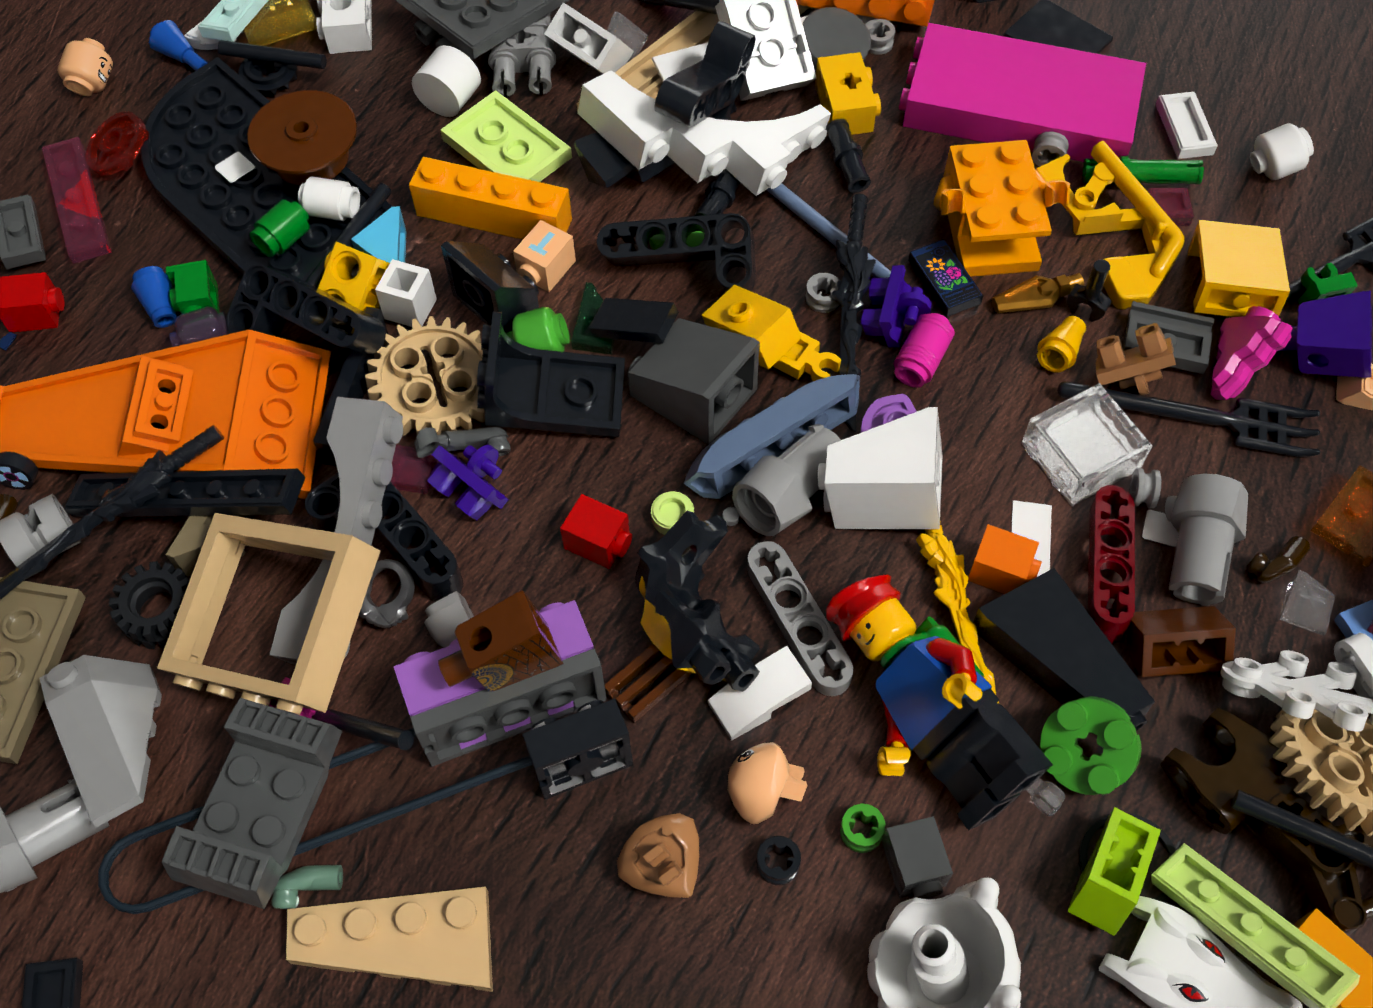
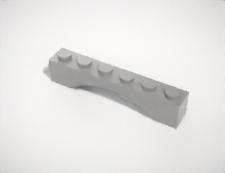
[270,397,403,670]

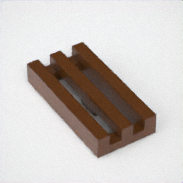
[605,644,692,723]

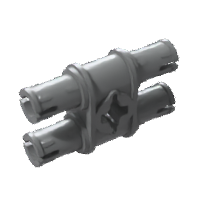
[488,12,556,96]

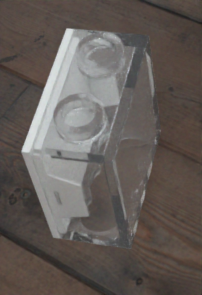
[1022,383,1152,506]

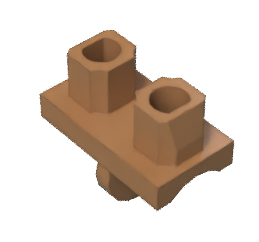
[1096,323,1176,396]

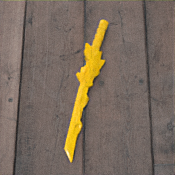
[916,521,999,703]

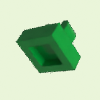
[1297,263,1358,305]

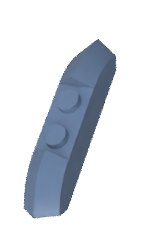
[684,374,860,499]

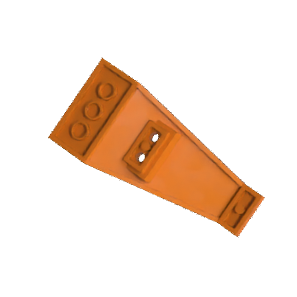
[0,330,331,499]

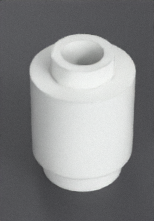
[298,176,360,221]

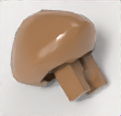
[617,813,699,898]

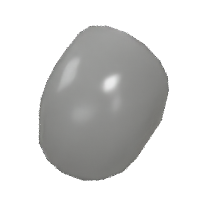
[424,591,474,648]

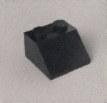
[441,241,539,334]

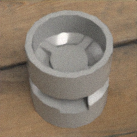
[0,494,81,567]

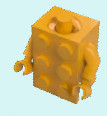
[934,140,1070,277]

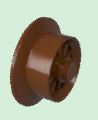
[248,90,357,186]

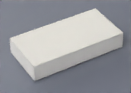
[1156,92,1217,159]

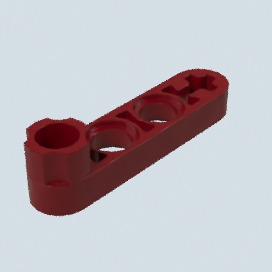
[1087,485,1135,644]

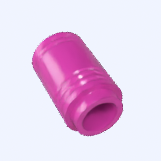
[894,313,955,388]

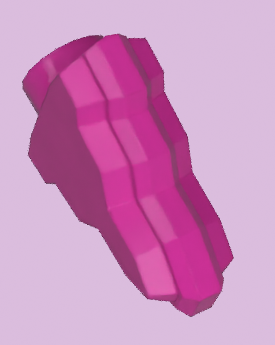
[1211,306,1293,400]

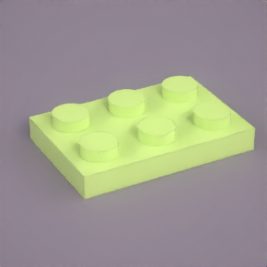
[441,90,572,182]

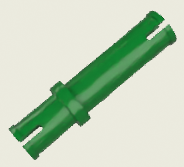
[1082,156,1204,185]

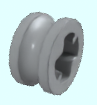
[865,19,895,55]
[1032,131,1069,167]
[805,273,839,313]
[1129,468,1161,509]

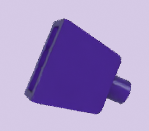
[1278,291,1372,378]

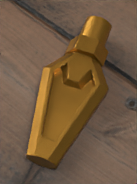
[992,273,1084,313]

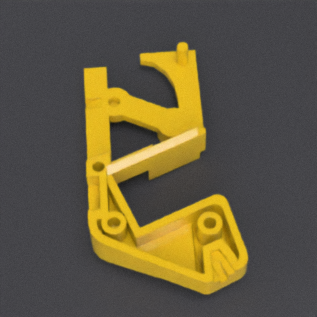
[1036,141,1184,309]

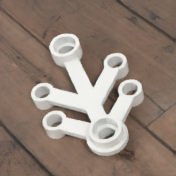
[1220,650,1373,732]

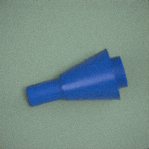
[149,20,208,71]

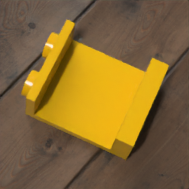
[1188,220,1290,317]

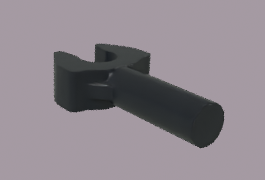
[1067,259,1112,322]

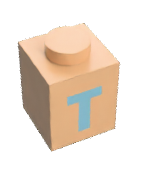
[513,220,576,292]

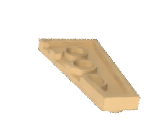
[286,886,493,992]

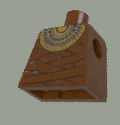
[438,590,564,691]

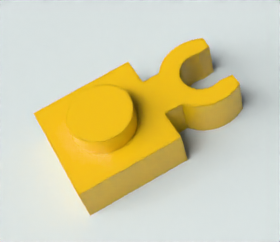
[773,331,841,381]

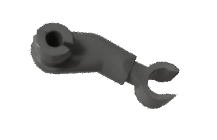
[414,427,511,458]

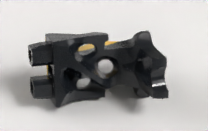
[635,510,760,692]

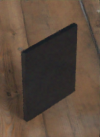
[1004,0,1113,54]

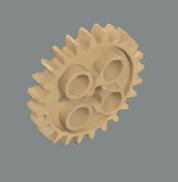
[365,316,485,436]
[1269,709,1373,836]

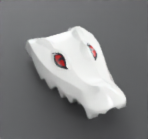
[1099,896,1303,1008]

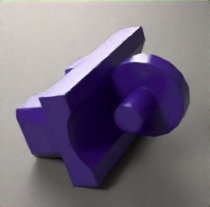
[861,265,932,347]
[426,444,509,521]

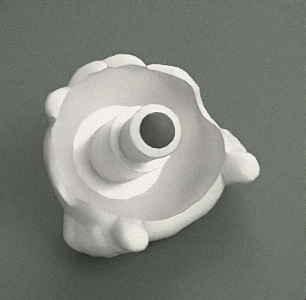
[867,877,1021,1008]

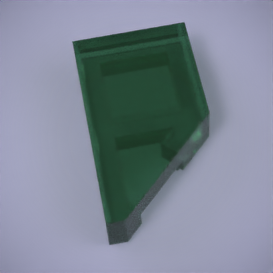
[571,282,615,355]

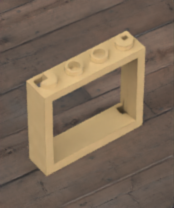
[157,513,380,715]

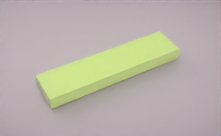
[1151,843,1360,1008]

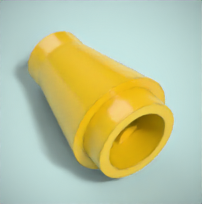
[1037,316,1086,373]

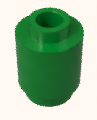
[249,199,310,258]

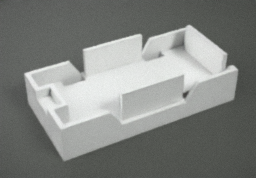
[715,0,817,101]

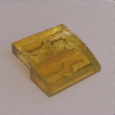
[243,0,317,46]

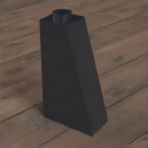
[973,568,1155,731]

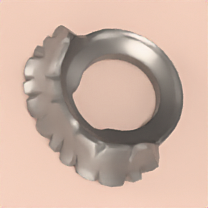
[359,559,415,628]

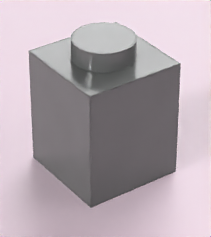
[882,816,953,899]

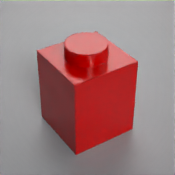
[0,272,65,333]
[560,494,633,569]

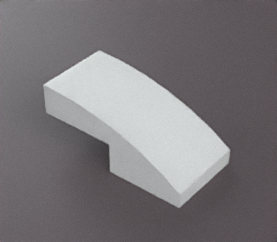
[708,646,812,741]

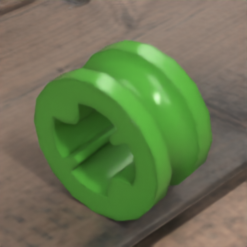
[840,803,886,853]

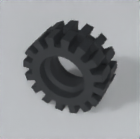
[109,561,190,649]

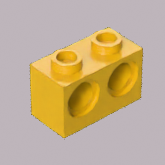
[318,241,390,332]

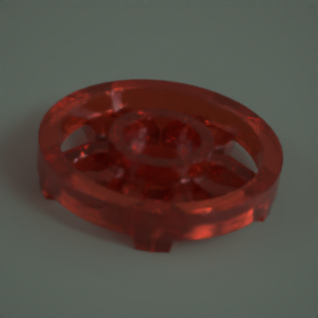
[85,112,149,176]

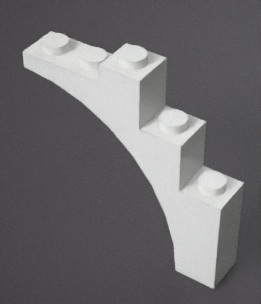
[578,70,831,196]

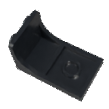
[477,311,625,437]

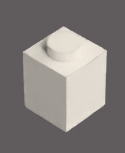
[375,259,437,327]

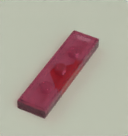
[42,137,111,264]

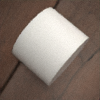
[412,45,481,117]

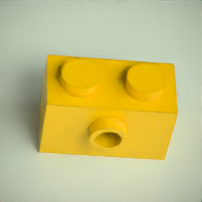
[701,284,802,370]

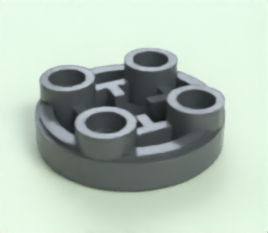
[802,7,871,73]

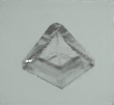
[607,11,648,61]
[1279,570,1336,636]

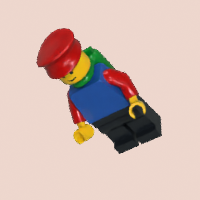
[826,574,1053,831]

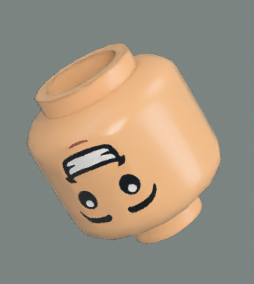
[57,38,113,96]

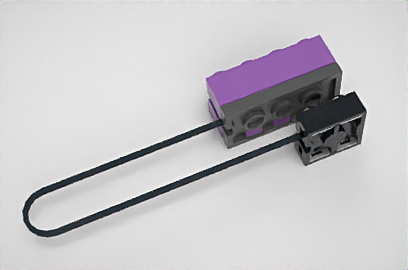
[98,600,633,914]

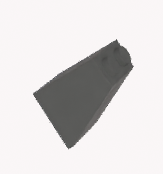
[628,318,760,445]

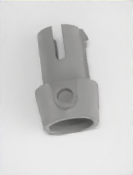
[732,424,841,536]
[1165,474,1248,606]
[0,779,110,894]

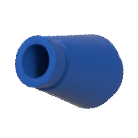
[131,266,178,328]

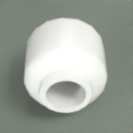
[1250,123,1314,180]

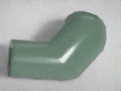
[271,865,343,909]

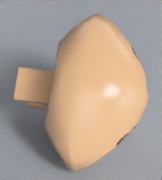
[727,742,807,824]

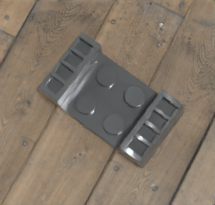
[162,698,342,909]

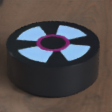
[0,452,38,490]

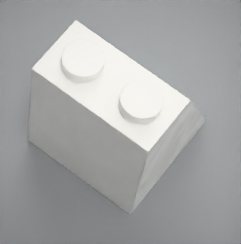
[818,407,943,529]

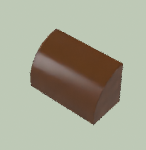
[1126,606,1236,677]

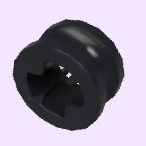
[756,836,801,885]

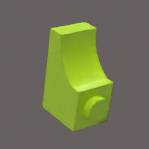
[1067,807,1161,936]

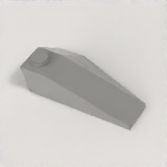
[39,655,162,828]

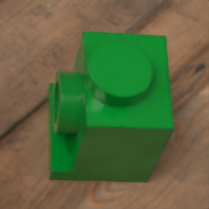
[166,260,220,327]

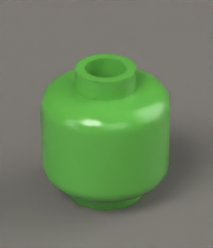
[507,307,570,352]

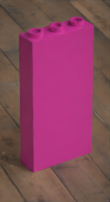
[899,23,1146,162]

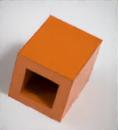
[968,524,1042,594]

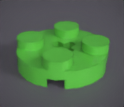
[1040,696,1141,795]

